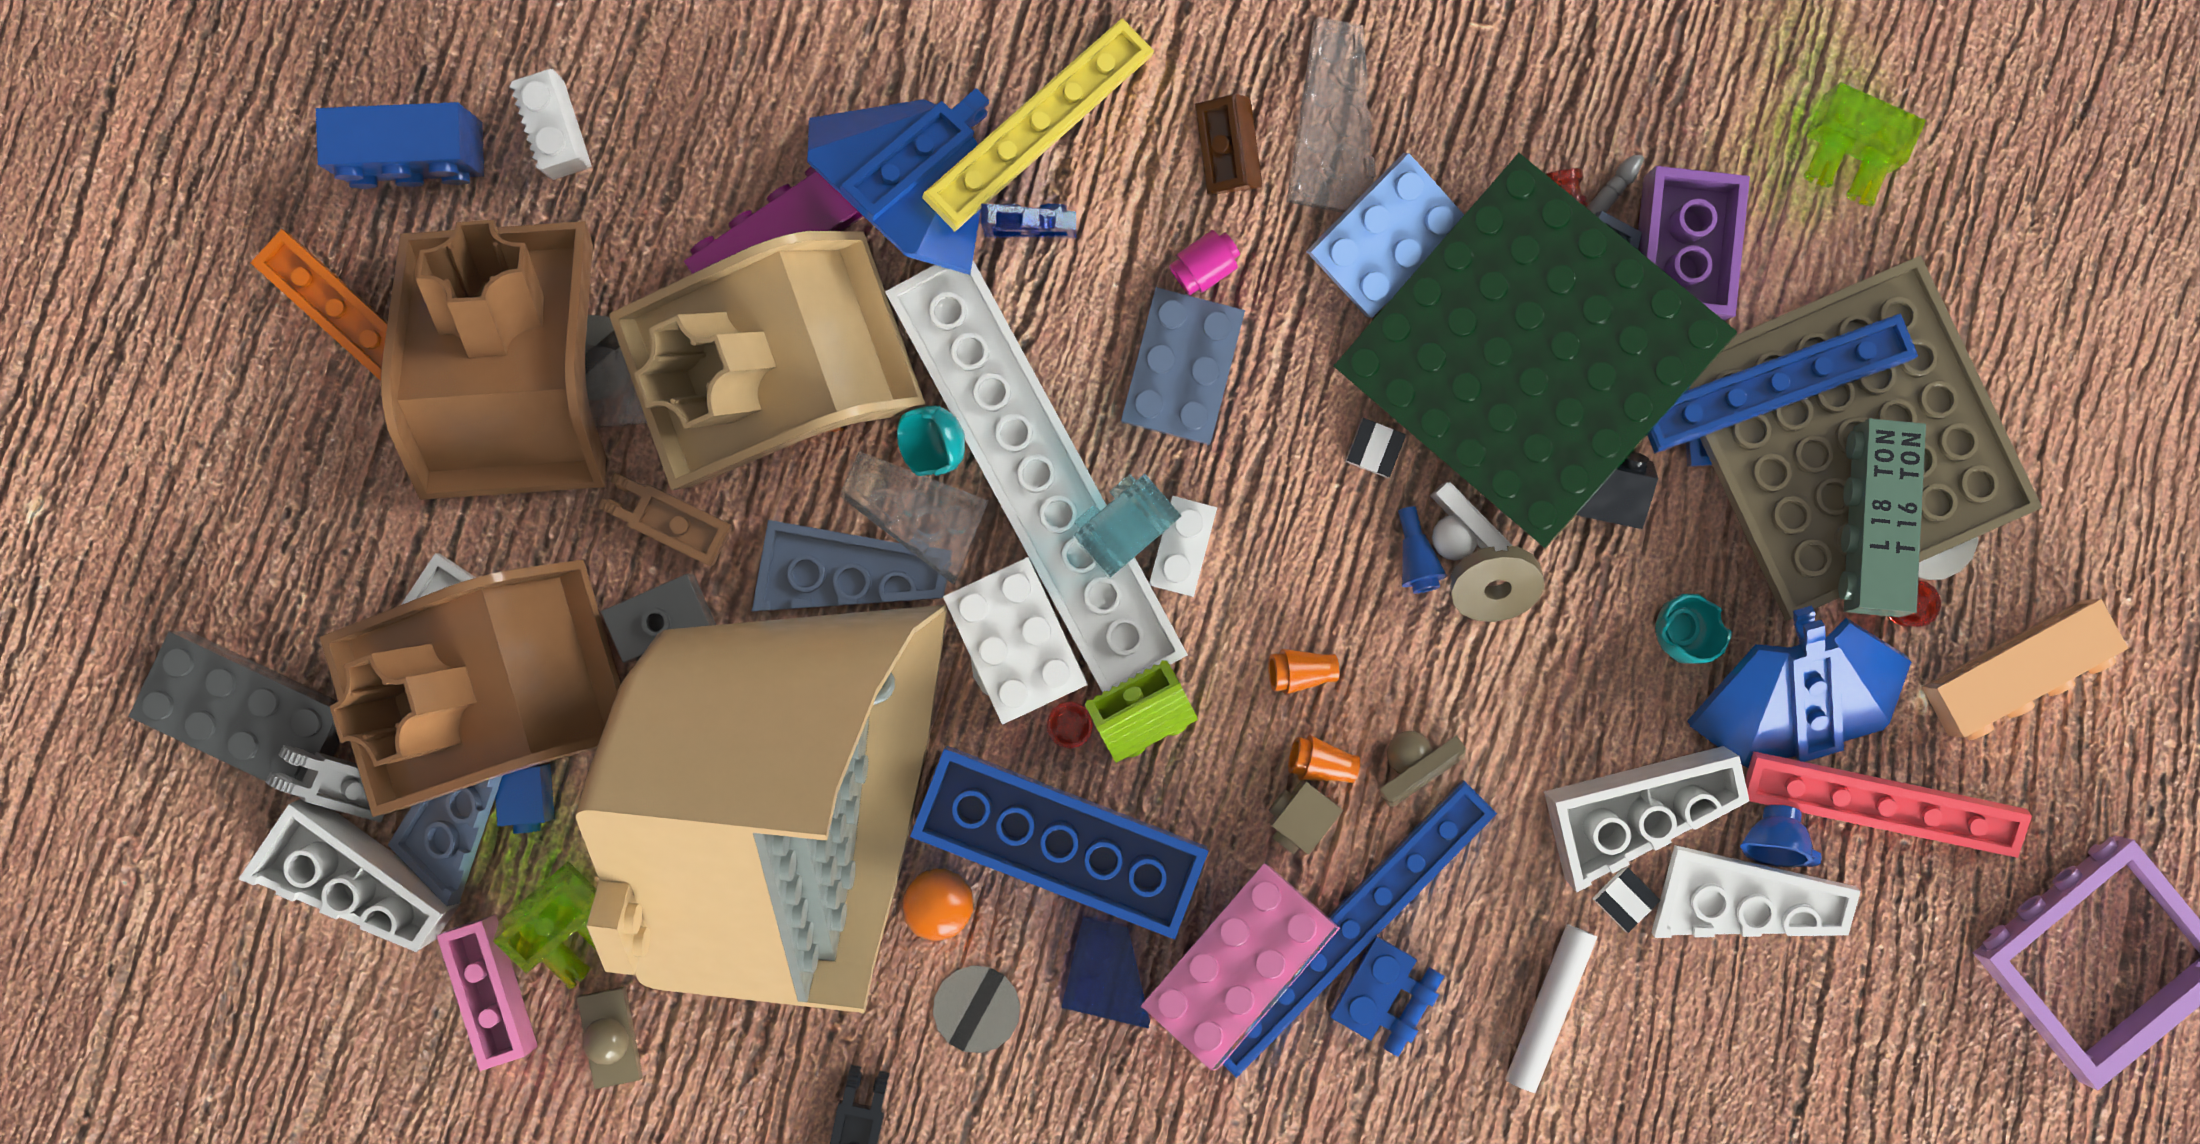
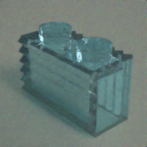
[1073,473,1181,579]

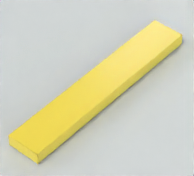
[922,18,1154,232]

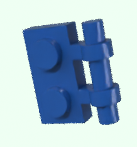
[1329,936,1445,1057]

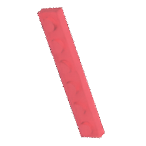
[1745,751,2032,858]

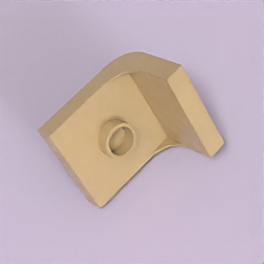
[609,231,926,491]

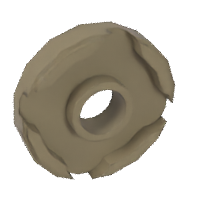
[1450,546,1544,622]

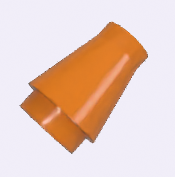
[1268,649,1339,695]
[1288,735,1360,783]

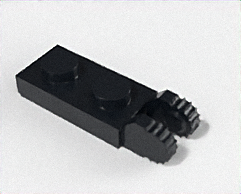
[830,1065,890,1144]

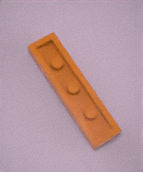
[250,229,388,381]

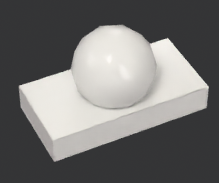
[1430,482,1513,561]

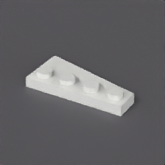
[1651,845,1861,938]

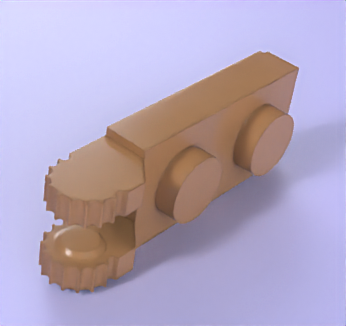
[598,472,733,567]

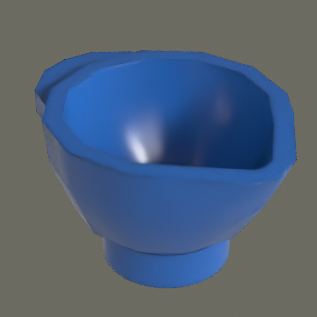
[1740,805,1822,868]

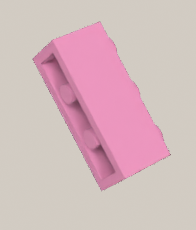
[436,914,538,1071]

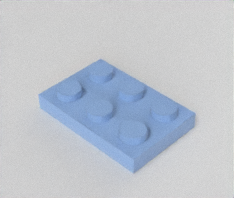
[1306,153,1464,318]

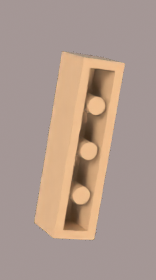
[1922,599,2129,741]

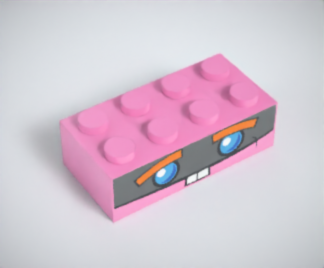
[1141,863,1340,1070]

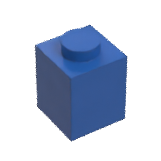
[495,764,555,834]

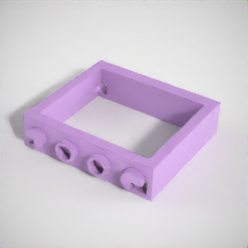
[1973,836,2200,1090]

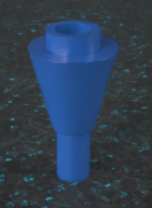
[1398,506,1447,594]

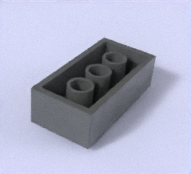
[128,631,340,797]

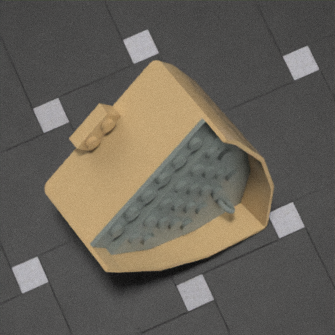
[576,605,947,1013]

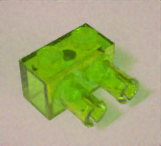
[1803,82,1926,207]
[493,861,597,989]

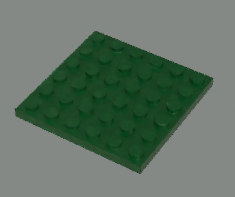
[1333,153,1737,549]

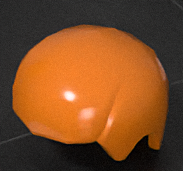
[902,868,973,941]

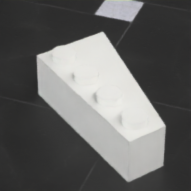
[1544,746,1750,892]
[239,799,462,952]

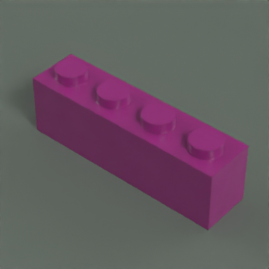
[684,166,864,274]

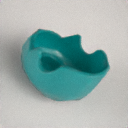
[897,405,965,476]
[1655,594,1732,664]

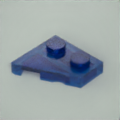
[981,204,1077,238]
[1061,915,1150,1028]

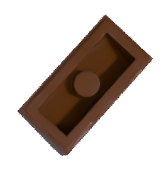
[1195,94,1262,195]

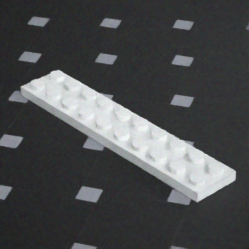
[885,261,1188,693]

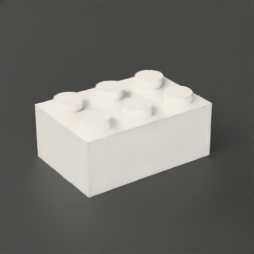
[943,557,1088,725]

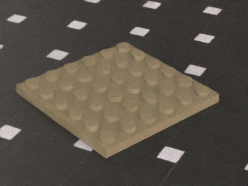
[1688,255,2043,621]

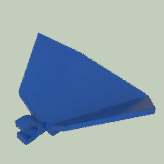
[807,88,989,275]
[1687,606,1911,768]

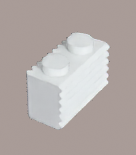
[509,69,592,180]

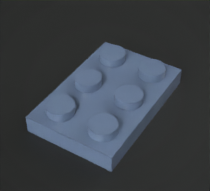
[1121,287,1245,446]

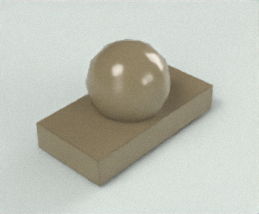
[1380,731,1466,807]
[577,986,643,1089]

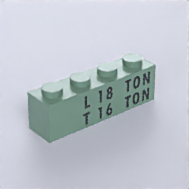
[1838,418,1926,617]

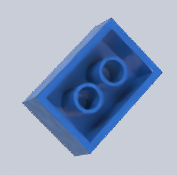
[316,102,484,189]

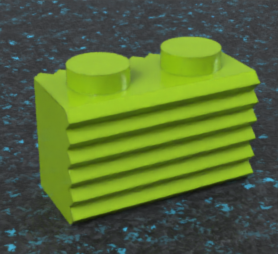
[1085,660,1199,763]

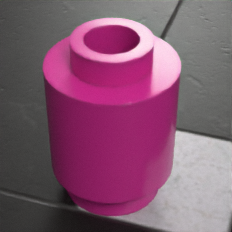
[1169,230,1240,296]

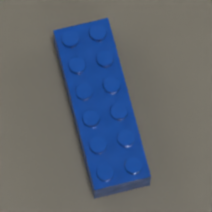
[910,746,1209,939]

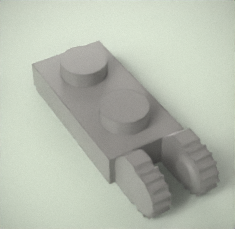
[265,745,385,822]

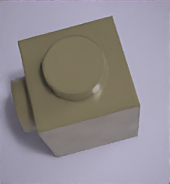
[1269,780,1343,855]

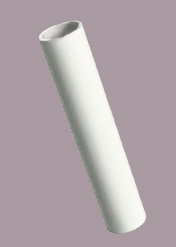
[1505,924,1597,1093]

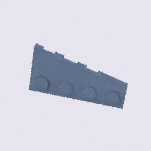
[752,520,952,611]
[388,775,503,906]

